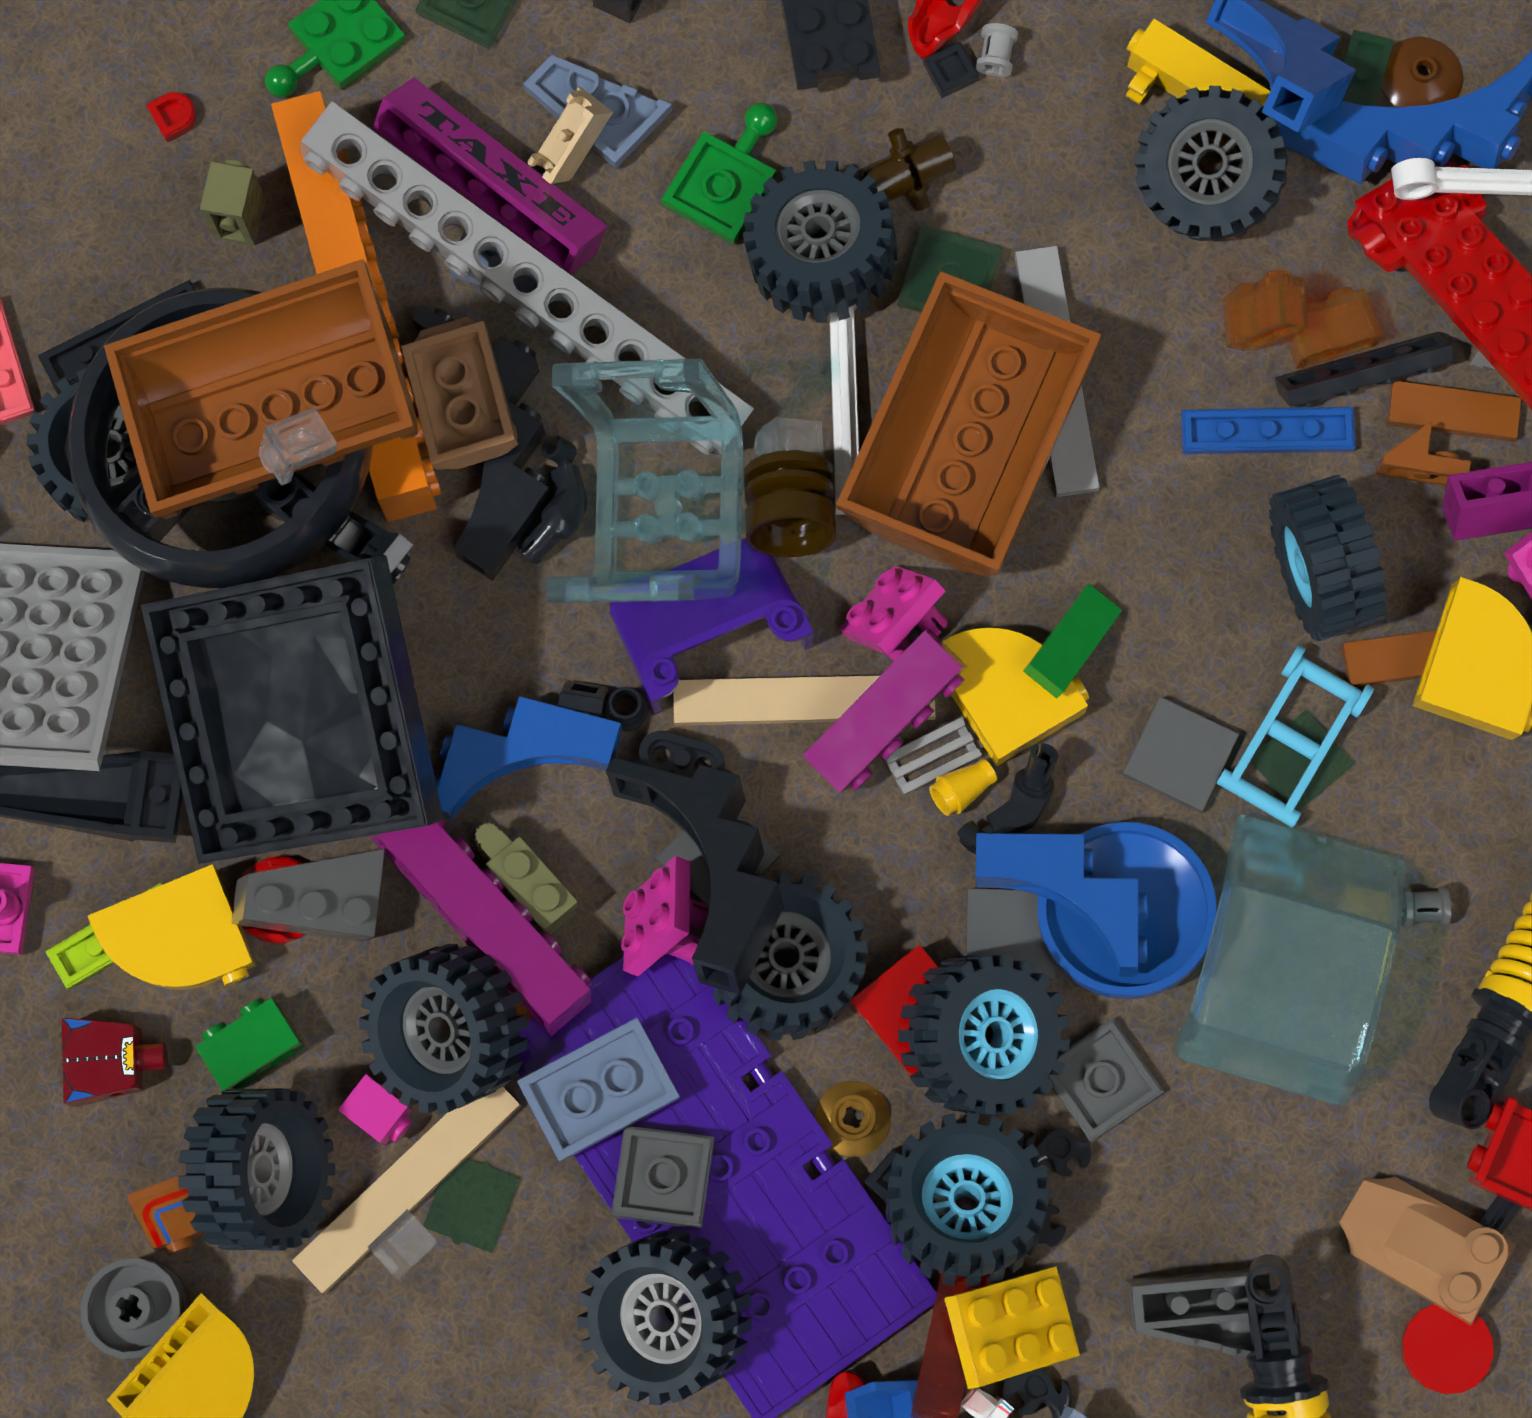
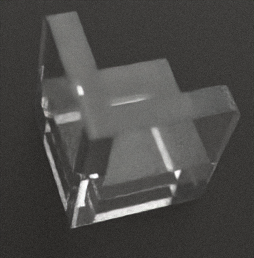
[368,1209,437,1281]

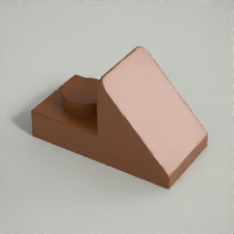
[1376,422,1471,486]

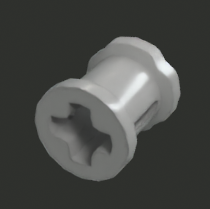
[976,23,1019,77]

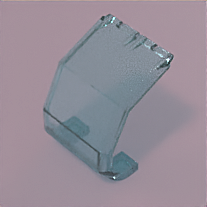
[1174,814,1406,1105]

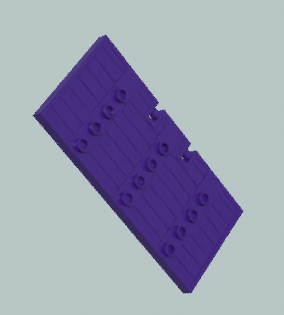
[515,954,941,1418]

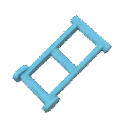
[1216,644,1375,828]

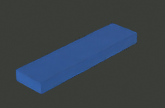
[1181,407,1355,454]

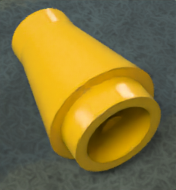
[929,759,997,816]

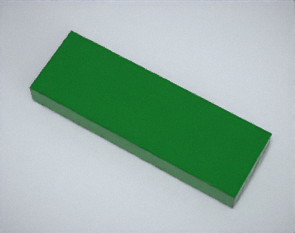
[1023,583,1122,699]

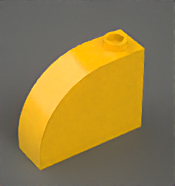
[1412,577,1532,740]
[943,628,1089,767]
[88,864,257,990]
[107,1293,254,1418]

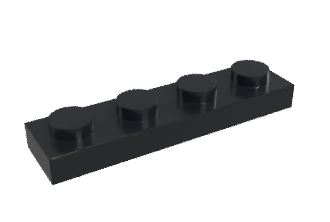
[1275,332,1454,407]

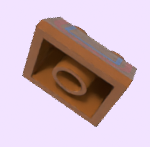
[127,1173,205,1256]

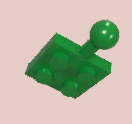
[264,0,406,98]
[661,102,778,245]

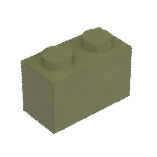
[200,160,266,246]

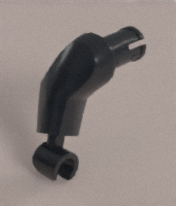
[518,435,588,564]
[957,743,1059,854]

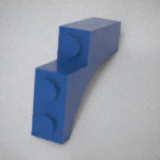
[434,696,622,819]
[976,833,1147,977]

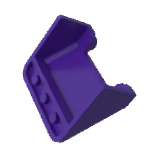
[610,538,813,715]

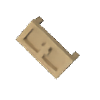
[528,87,613,184]

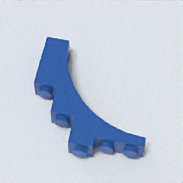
[1276,50,1532,184]

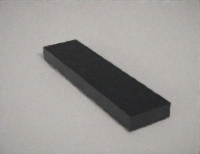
[38,280,196,395]

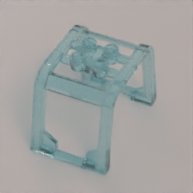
[546,358,743,603]

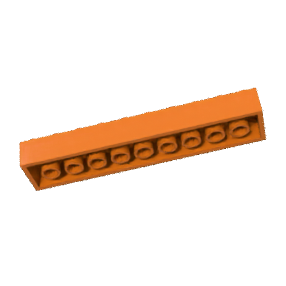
[271,91,442,522]

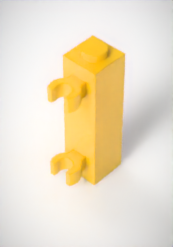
[1126,19,1270,157]

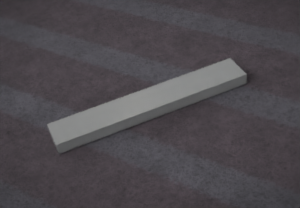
[1015,246,1099,497]

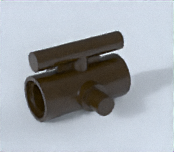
[859,128,956,211]

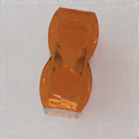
[1223,270,1308,351]
[1280,287,1383,369]

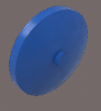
[1037,822,1217,999]

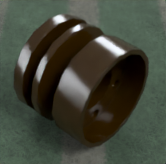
[744,450,836,558]

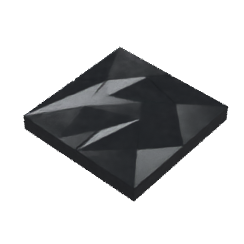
[141,555,444,864]

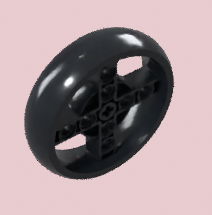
[67,287,373,589]

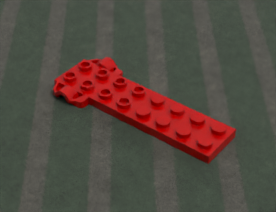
[1347,161,1532,410]

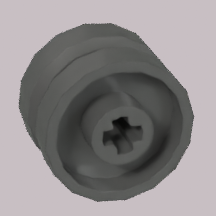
[80,1258,190,1360]

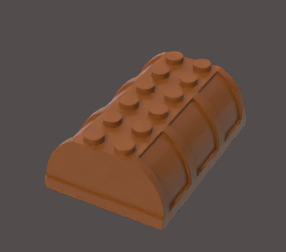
[104,259,418,519]
[836,271,1102,576]

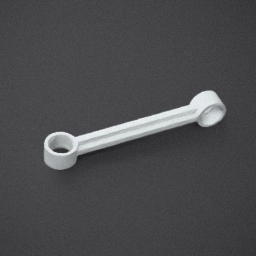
[1391,158,1532,200]
[829,304,859,515]

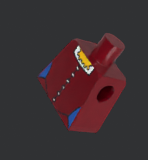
[62,1018,168,1107]

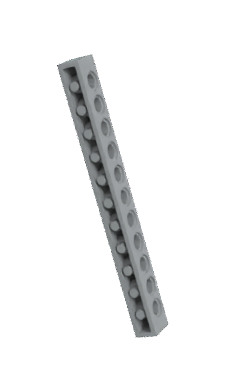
[301,101,754,456]

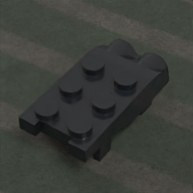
[780,0,880,90]

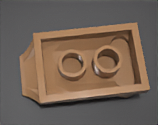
[401,316,518,470]
[1339,1177,1516,1326]

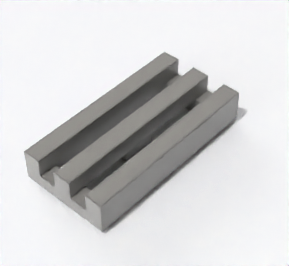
[885,717,982,796]

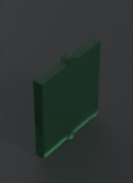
[1250,710,1354,811]
[423,1159,520,1253]

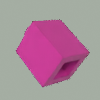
[338,1074,413,1146]

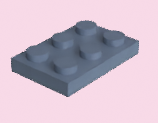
[517,1018,680,1163]

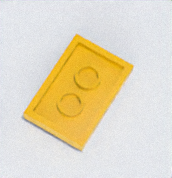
[944,1267,1080,1389]

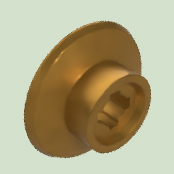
[815,1081,891,1157]

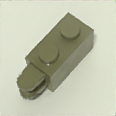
[475,822,578,935]

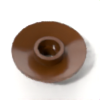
[1379,37,1463,107]

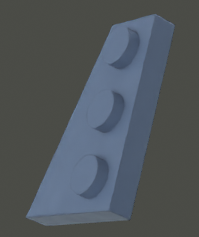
[523,55,673,169]

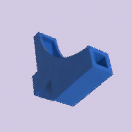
[1205,0,1356,132]

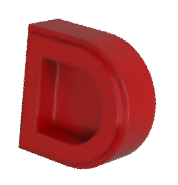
[145,92,197,143]

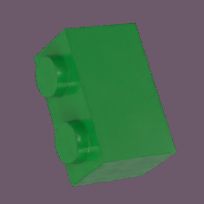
[195,997,305,1091]

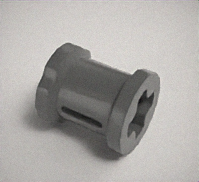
[1399,886,1451,927]

